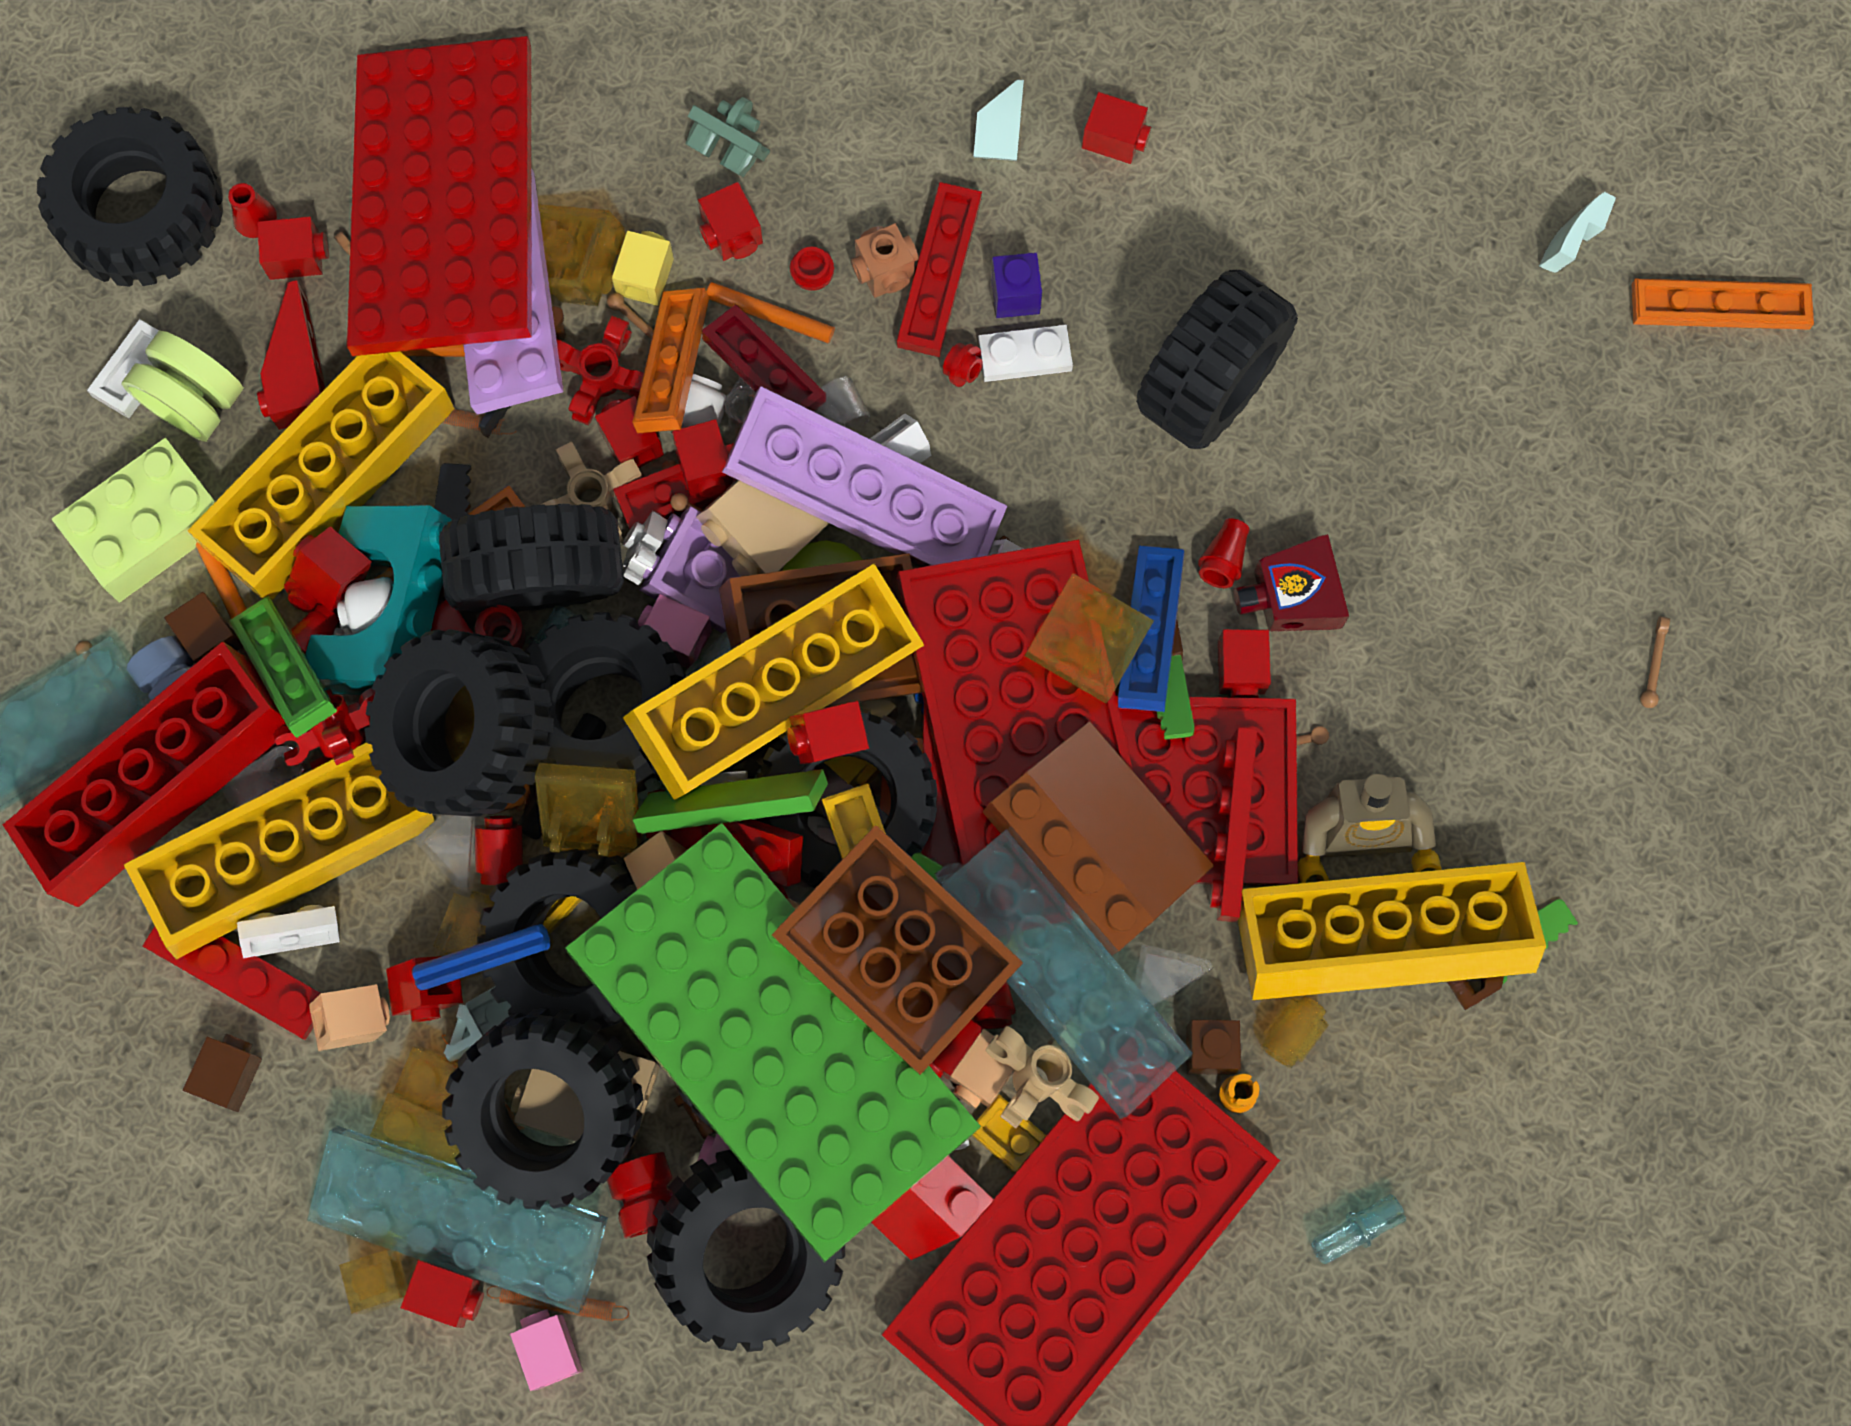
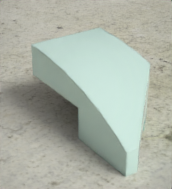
[974,80,1024,161]
[1539,192,1616,273]
[444,986,511,1062]

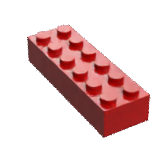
[2,641,286,907]

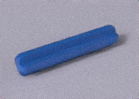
[412,924,551,990]

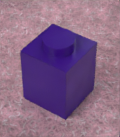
[991,252,1042,318]

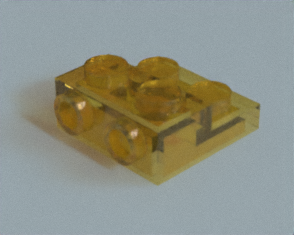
[538,204,626,306]
[369,1045,468,1181]

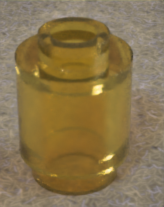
[1260,995,1329,1069]

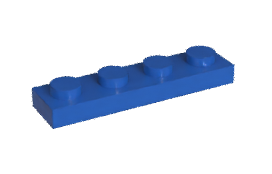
[1118,546,1184,712]

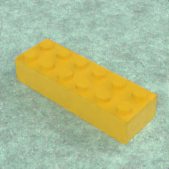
[187,351,455,600]
[623,564,924,800]
[124,743,436,960]
[1238,862,1546,1000]

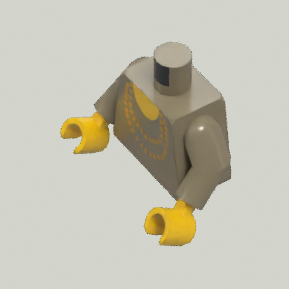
[1298,774,1442,883]

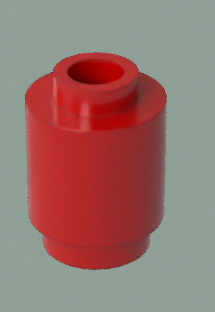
[475,605,526,649]
[475,815,523,885]

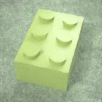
[52,438,216,603]

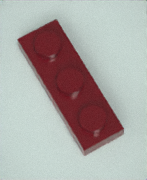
[701,304,826,412]

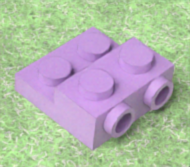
[639,507,741,633]

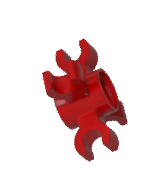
[556,316,644,426]
[273,688,376,766]

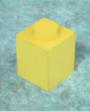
[612,231,674,306]

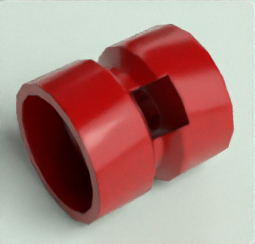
[607,1152,673,1239]

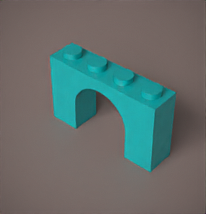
[305,505,452,695]

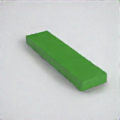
[230,596,337,738]
[633,769,828,834]

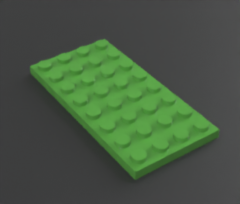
[565,823,981,1263]

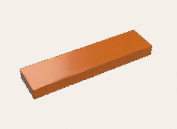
[1632,278,1814,330]
[633,288,709,433]

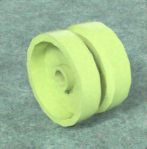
[121,330,244,442]

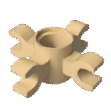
[540,441,642,543]
[986,1020,1099,1128]

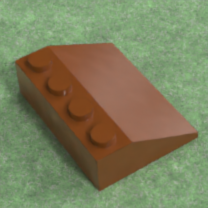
[719,553,922,708]
[983,721,1214,958]
[771,825,1023,1075]

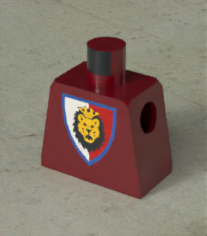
[1234,534,1349,632]

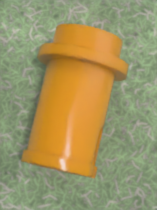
[1219,1074,1260,1114]

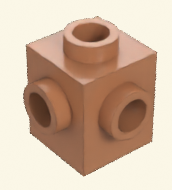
[851,223,919,298]

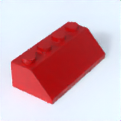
[871,1156,994,1260]

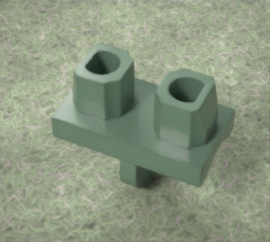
[685,97,770,177]

